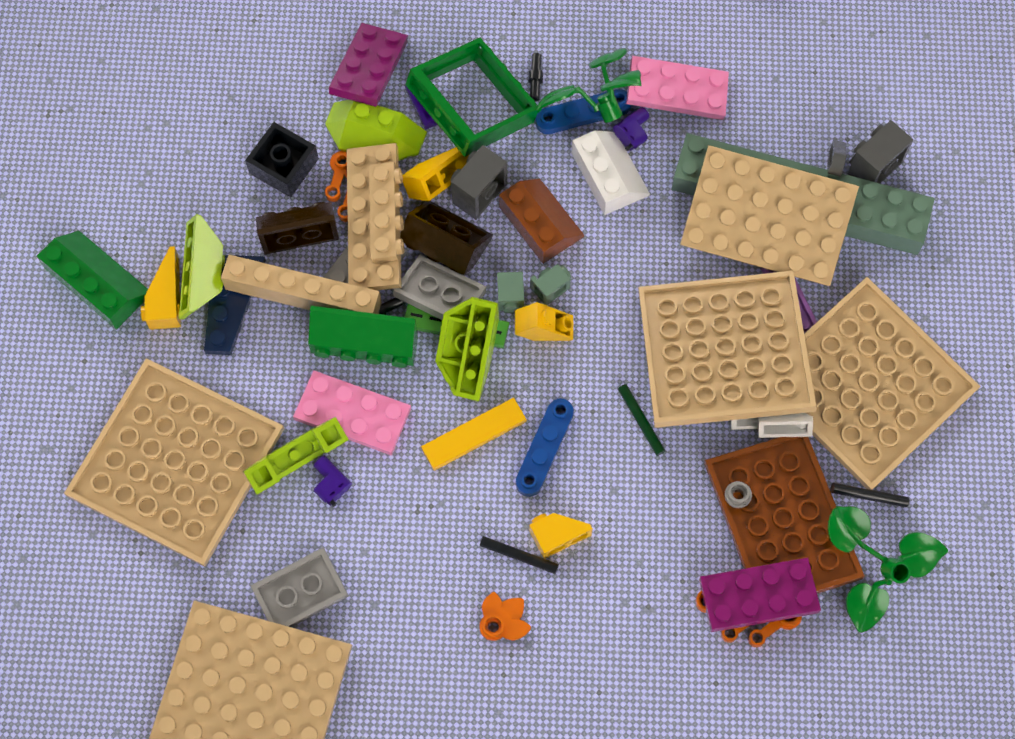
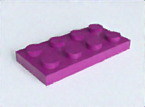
[329,23,408,107]
[699,558,821,632]

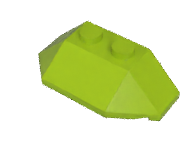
[325,100,427,161]
[178,214,225,320]
[435,297,499,401]

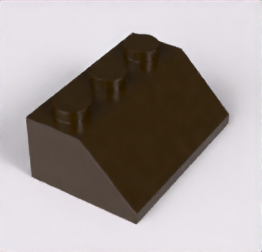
[400,201,493,275]
[256,202,339,255]

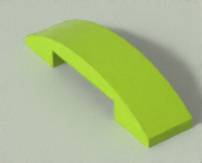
[243,417,349,495]

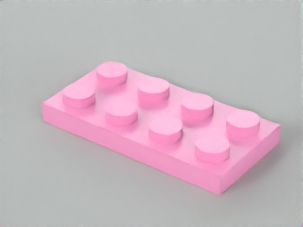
[626,56,729,120]
[293,370,411,456]

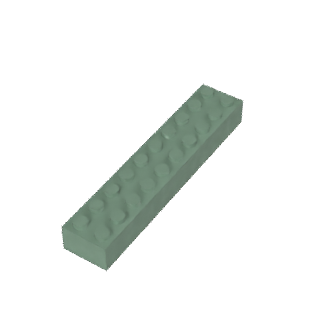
[671,133,935,255]

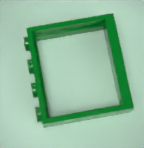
[405,37,538,157]

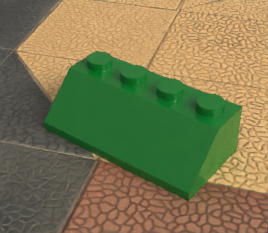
[37,230,148,330]
[308,306,418,368]

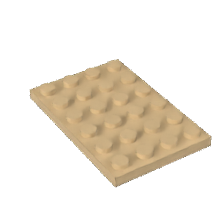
[680,145,859,287]

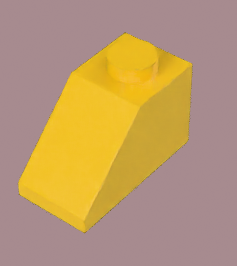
[529,513,593,559]

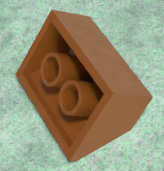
[499,179,584,264]

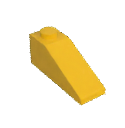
[402,147,469,201]
[141,246,181,330]

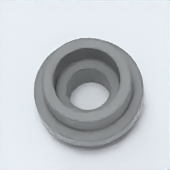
[725,481,752,508]

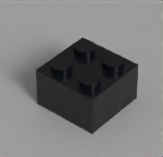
[245,122,319,198]

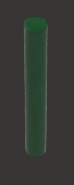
[618,384,665,456]

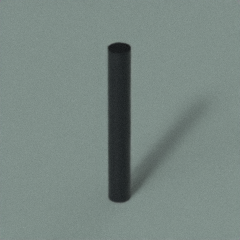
[830,483,910,507]
[480,536,559,574]

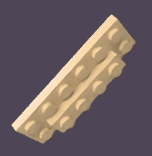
[347,143,404,290]

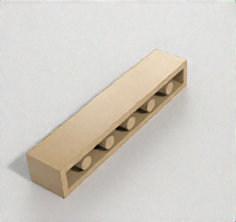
[221,255,382,314]

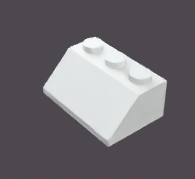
[571,130,650,215]

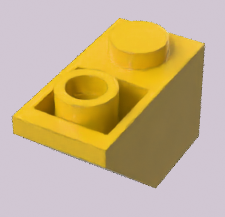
[515,302,574,341]

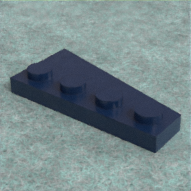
[204,255,266,355]

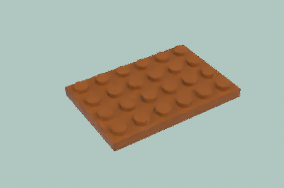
[704,437,865,594]

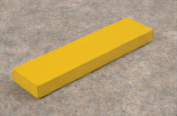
[421,397,527,471]

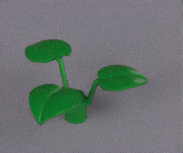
[537,48,642,123]
[828,506,948,633]

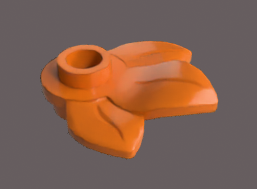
[480,592,531,641]

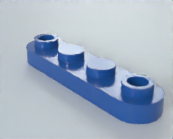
[536,89,631,134]
[516,398,574,497]

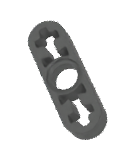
[827,139,847,177]

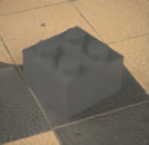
[847,120,914,183]
[450,145,507,220]

